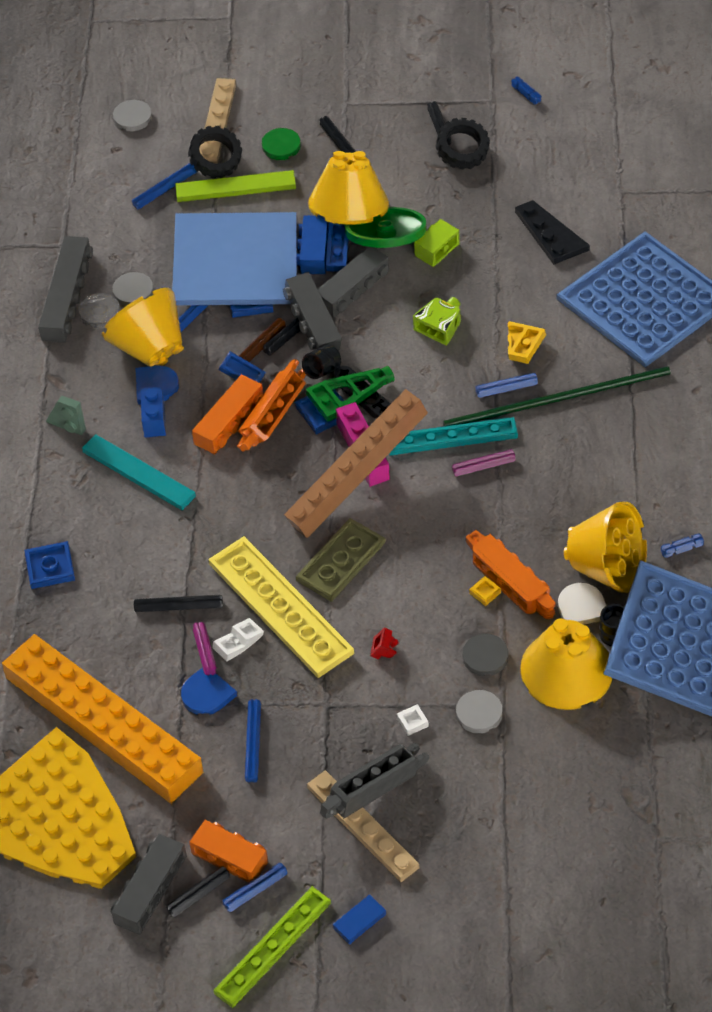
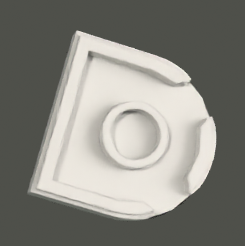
[558,583,606,625]

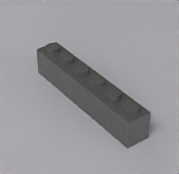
[38,236,93,342]

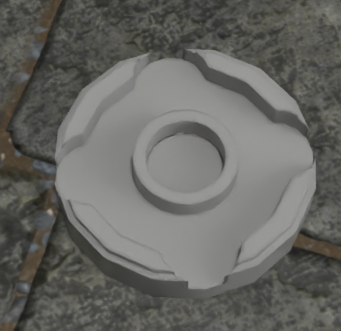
[113,100,152,132]
[113,272,154,306]
[456,690,502,733]

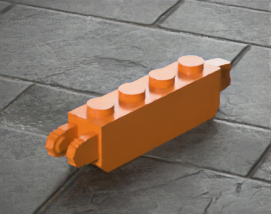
[237,359,306,452]
[466,530,556,619]

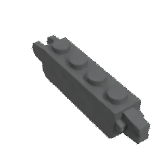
[320,743,430,819]

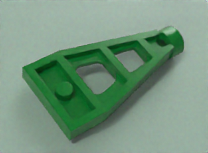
[306,366,395,422]

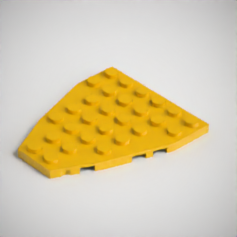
[0,727,136,889]

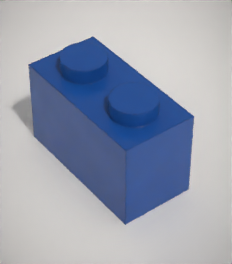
[140,387,166,438]

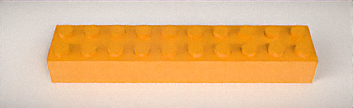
[2,634,204,804]

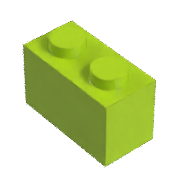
[414,219,460,267]

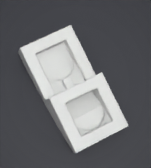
[212,618,264,661]

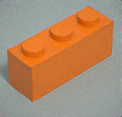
[189,820,268,883]

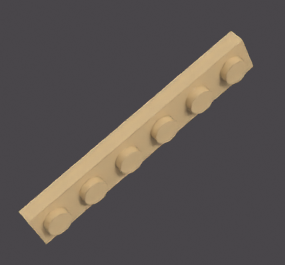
[199,78,236,164]
[307,770,419,882]

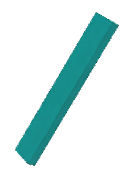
[389,417,518,456]
[82,434,196,511]

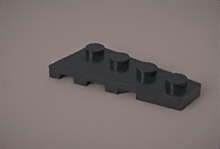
[515,200,590,265]

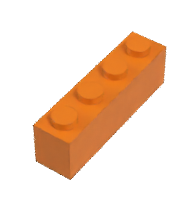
[192,374,263,455]

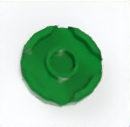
[262,128,301,160]

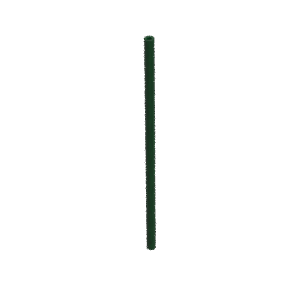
[443,366,671,426]

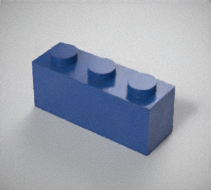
[296,215,329,274]

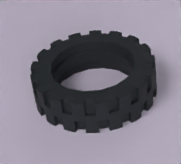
[436,118,490,170]
[188,126,242,179]

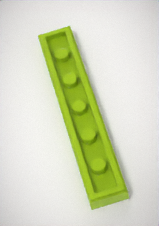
[175,170,296,202]
[213,886,331,1008]

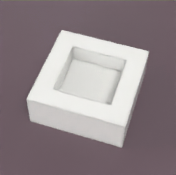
[397,704,429,736]

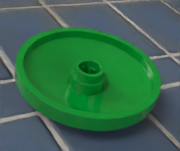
[345,207,427,248]

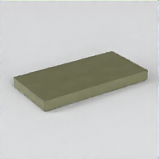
[296,518,386,602]

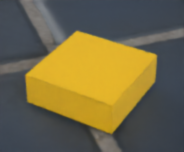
[469,576,501,606]

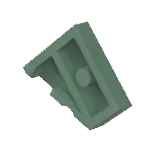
[46,396,86,435]

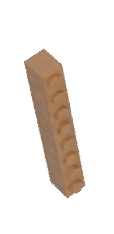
[284,389,428,538]

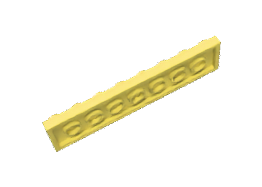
[208,536,354,678]

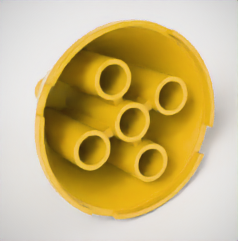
[308,151,389,225]
[102,288,184,367]
[564,501,647,593]
[521,618,613,710]

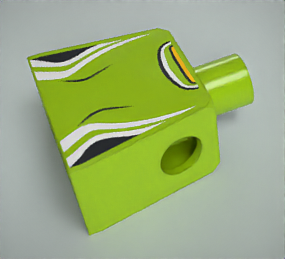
[413,297,461,346]

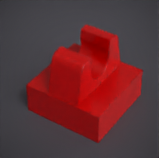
[370,627,398,659]

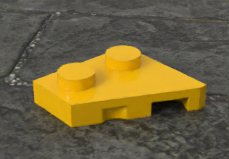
[508,321,546,364]

